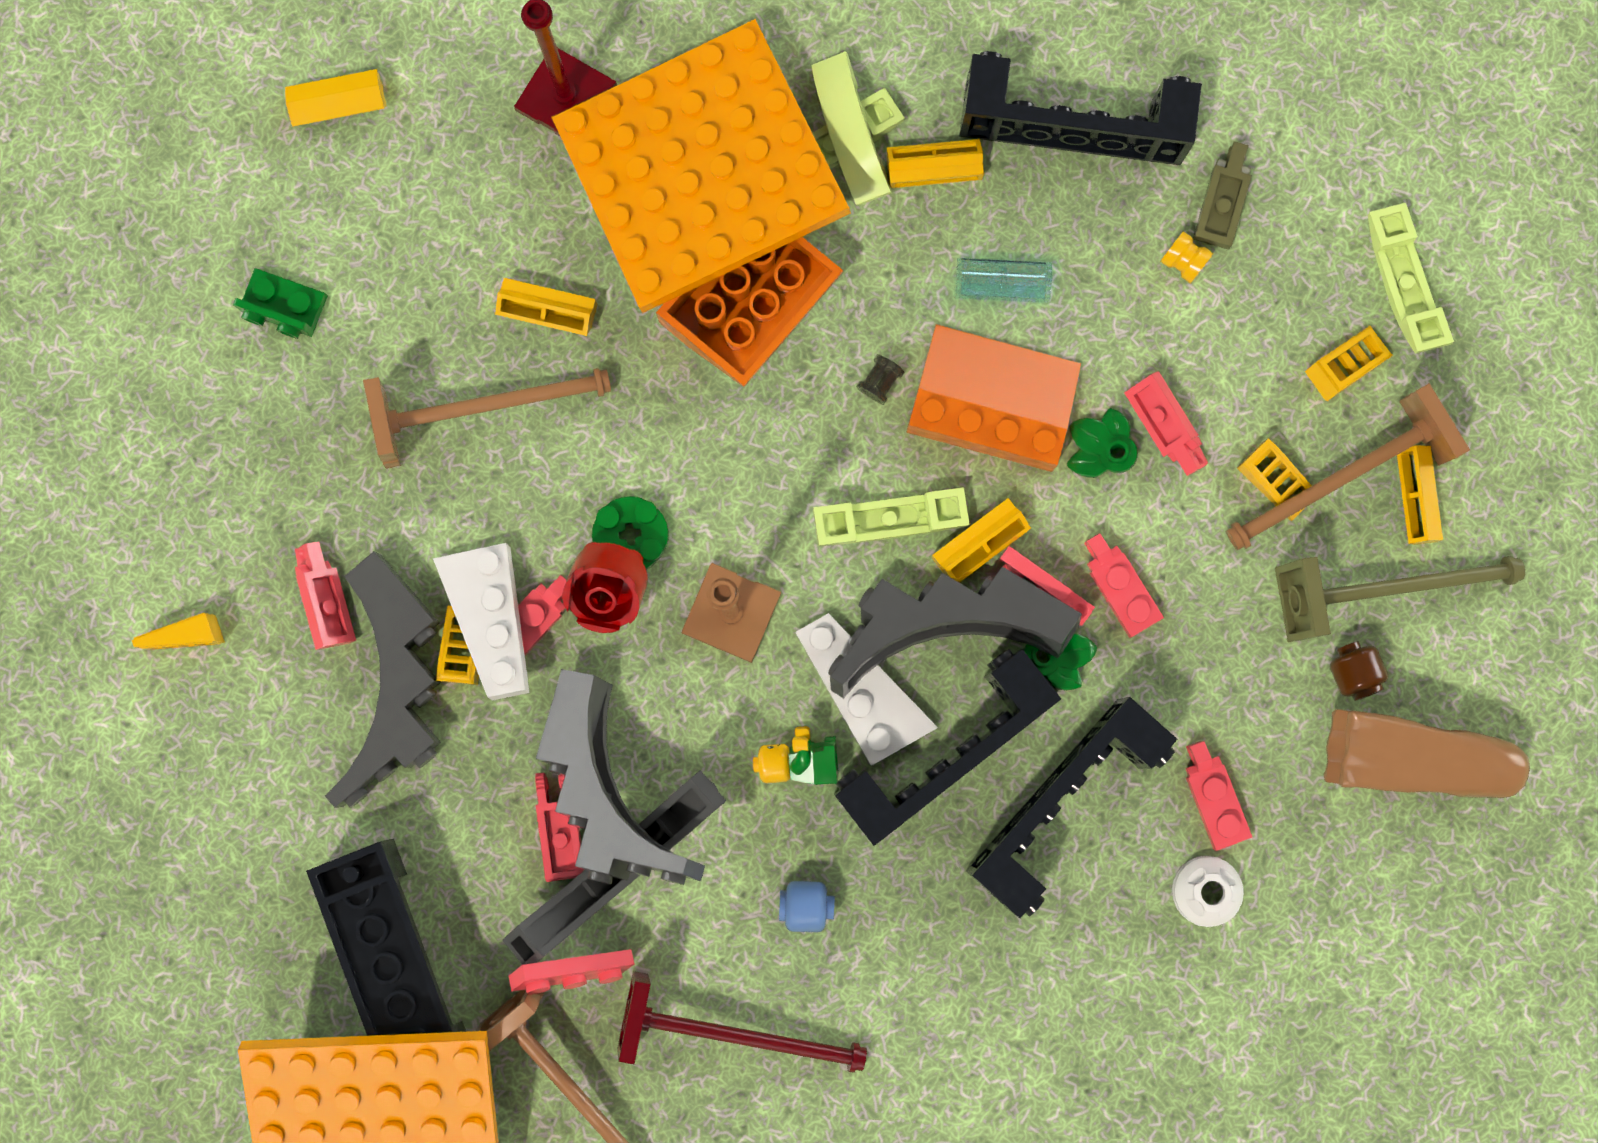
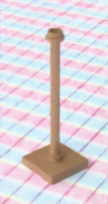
[363,368,611,469]
[1226,383,1470,550]
[681,563,781,663]
[476,989,629,1143]

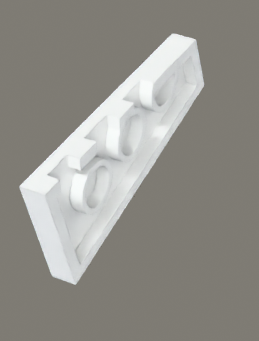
[433,543,529,701]
[795,613,938,766]

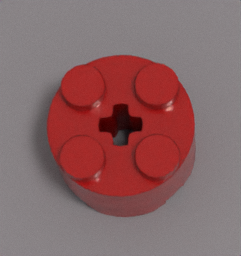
[562,542,648,633]

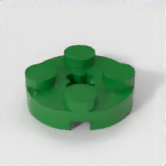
[592,496,669,570]

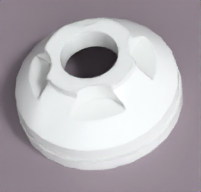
[1172,856,1244,927]

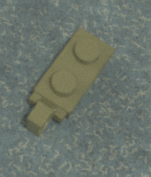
[1193,141,1252,250]

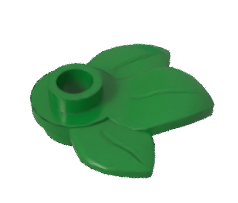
[1067,408,1138,478]
[1023,634,1097,691]

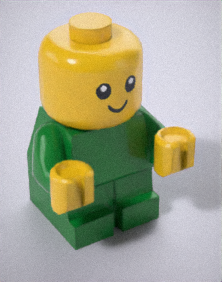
[753,726,839,785]

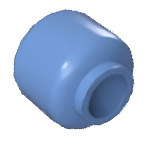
[779,881,835,933]

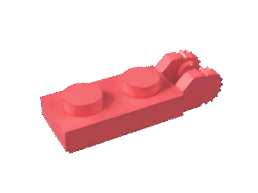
[535,772,585,882]

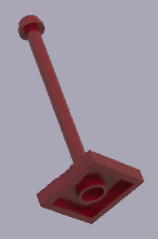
[514,0,617,136]
[617,971,867,1073]

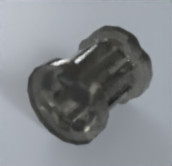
[856,354,905,405]

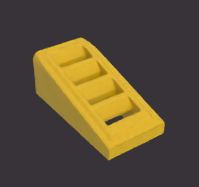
[1305,326,1393,401]
[1237,438,1312,521]
[436,605,479,685]
[132,613,225,650]

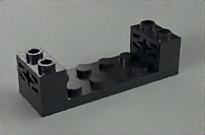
[959,51,1202,165]
[834,649,1061,846]
[966,697,1178,918]
[306,839,466,1036]

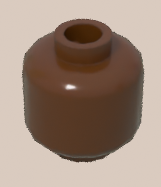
[1330,641,1389,701]

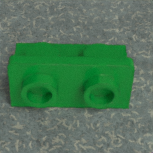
[233,268,328,339]

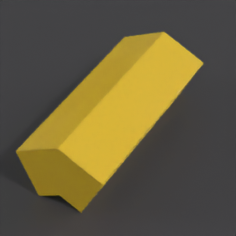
[285,69,386,127]
[887,139,984,188]
[495,278,598,336]
[1397,445,1443,545]
[931,498,1031,583]

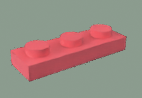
[508,949,635,995]

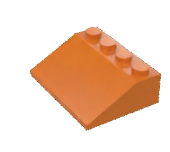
[656,237,843,387]
[906,324,1081,472]

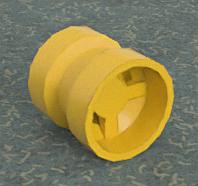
[1160,231,1214,284]

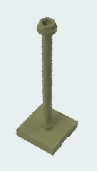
[1275,556,1525,642]

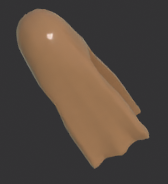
[1323,709,1530,798]

